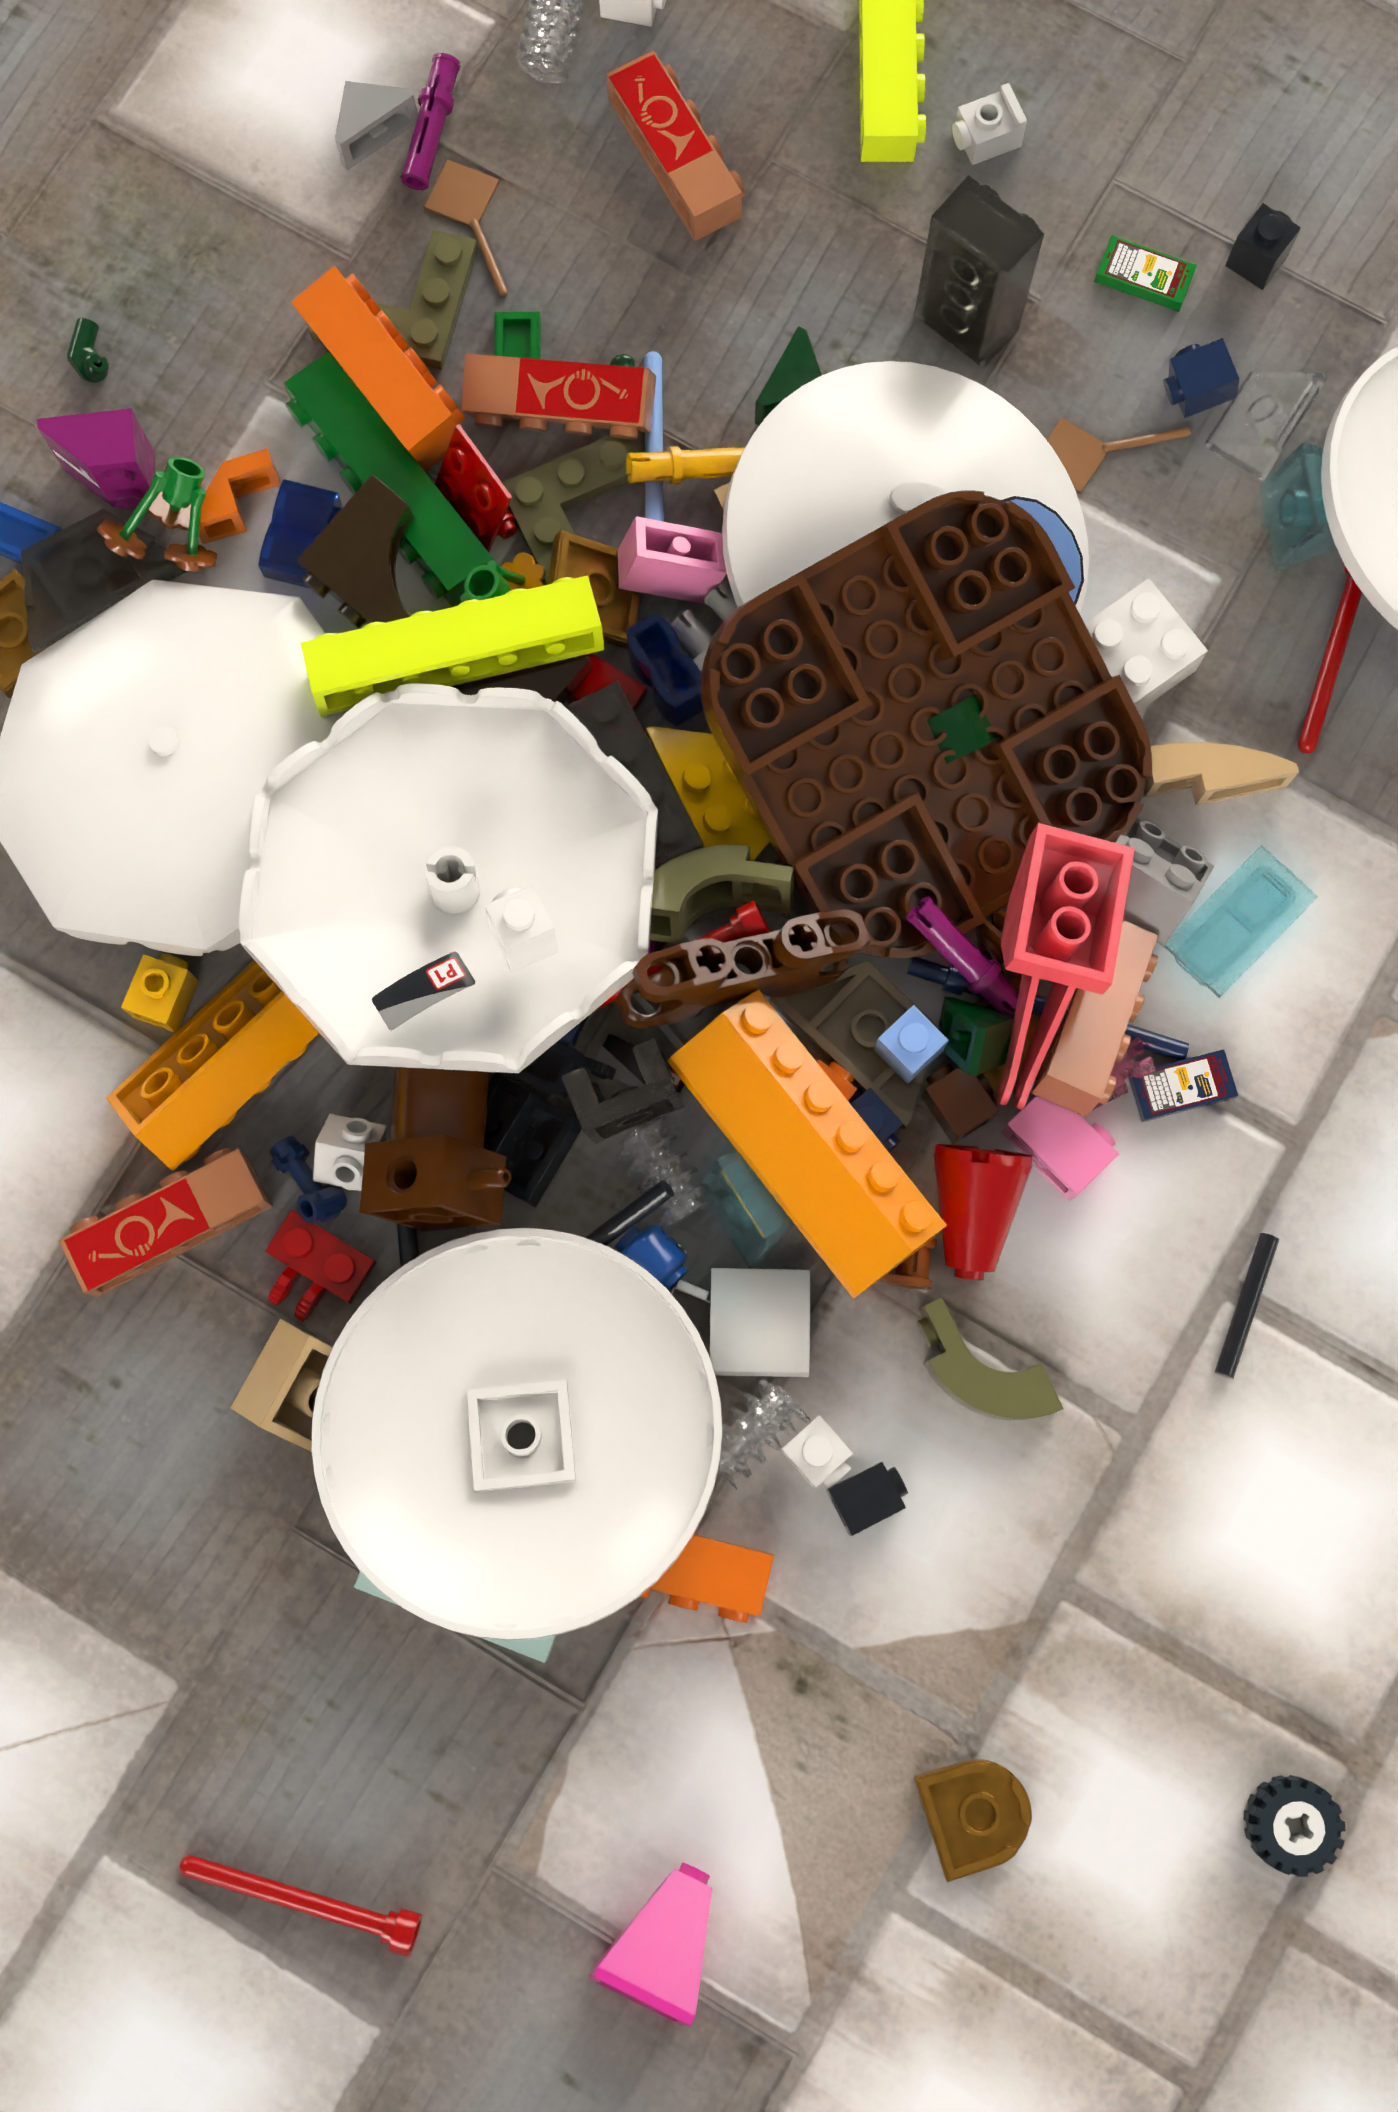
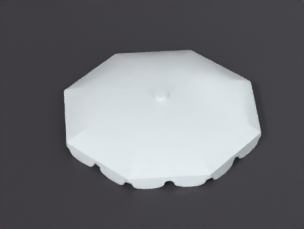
[0,579,347,956]
[239,684,658,1073]

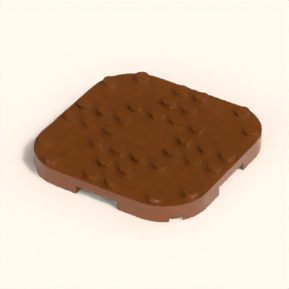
[701,490,1152,958]

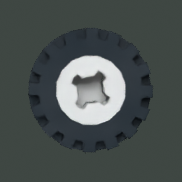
[1243,1775,1346,1877]

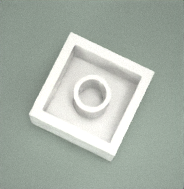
[1084,578,1208,712]

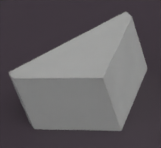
[335,81,418,170]

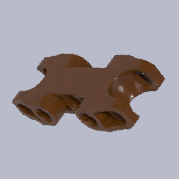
[616,909,870,1028]

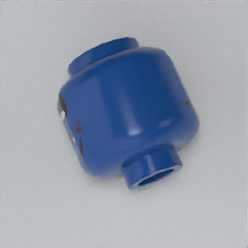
[615,1225,688,1291]

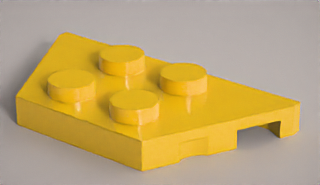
[642,726,771,861]

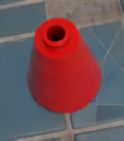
[933,1144,1032,1281]

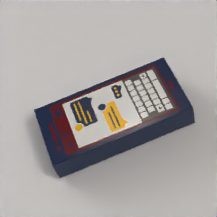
[1128,1049,1238,1122]

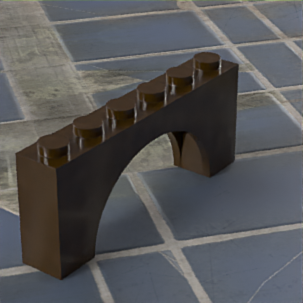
[297,474,593,704]

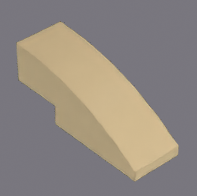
[1144,742,1299,805]

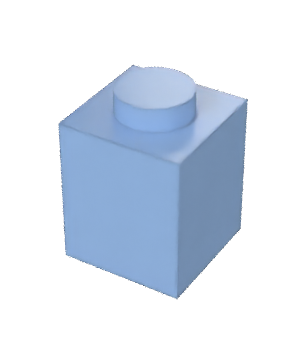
[874,1005,949,1084]

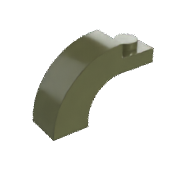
[650,845,795,944]
[917,1297,1064,1420]

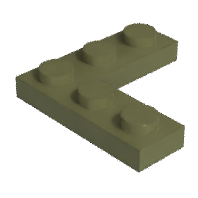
[309,230,478,370]
[502,435,637,585]

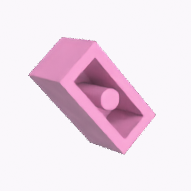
[617,517,727,604]
[1001,1096,1119,1201]

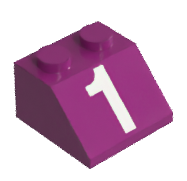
[37,408,156,509]

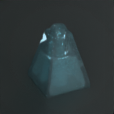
[1259,443,1337,572]
[698,1152,795,1269]

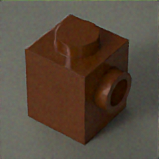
[921,1063,999,1144]

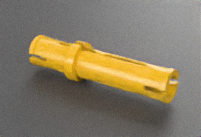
[626,446,745,485]

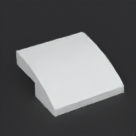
[710,1268,810,1377]

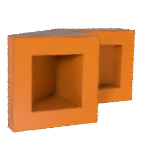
[199,448,281,544]

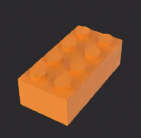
[291,265,466,471]

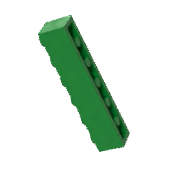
[284,352,494,607]

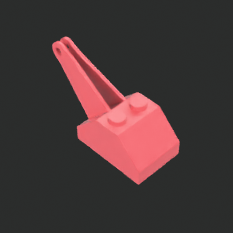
[997,823,1135,1110]

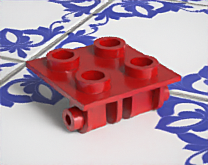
[435,424,517,552]

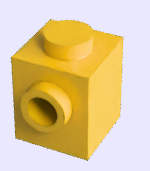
[121,953,199,1033]

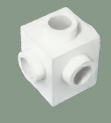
[313,1114,387,1191]

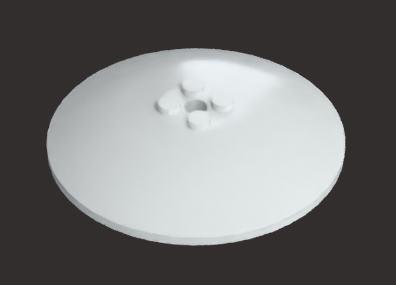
[312,1228,722,1640]

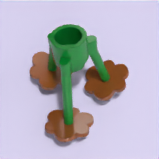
[97,457,217,572]

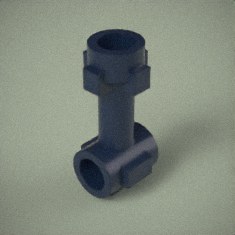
[270,1136,347,1223]

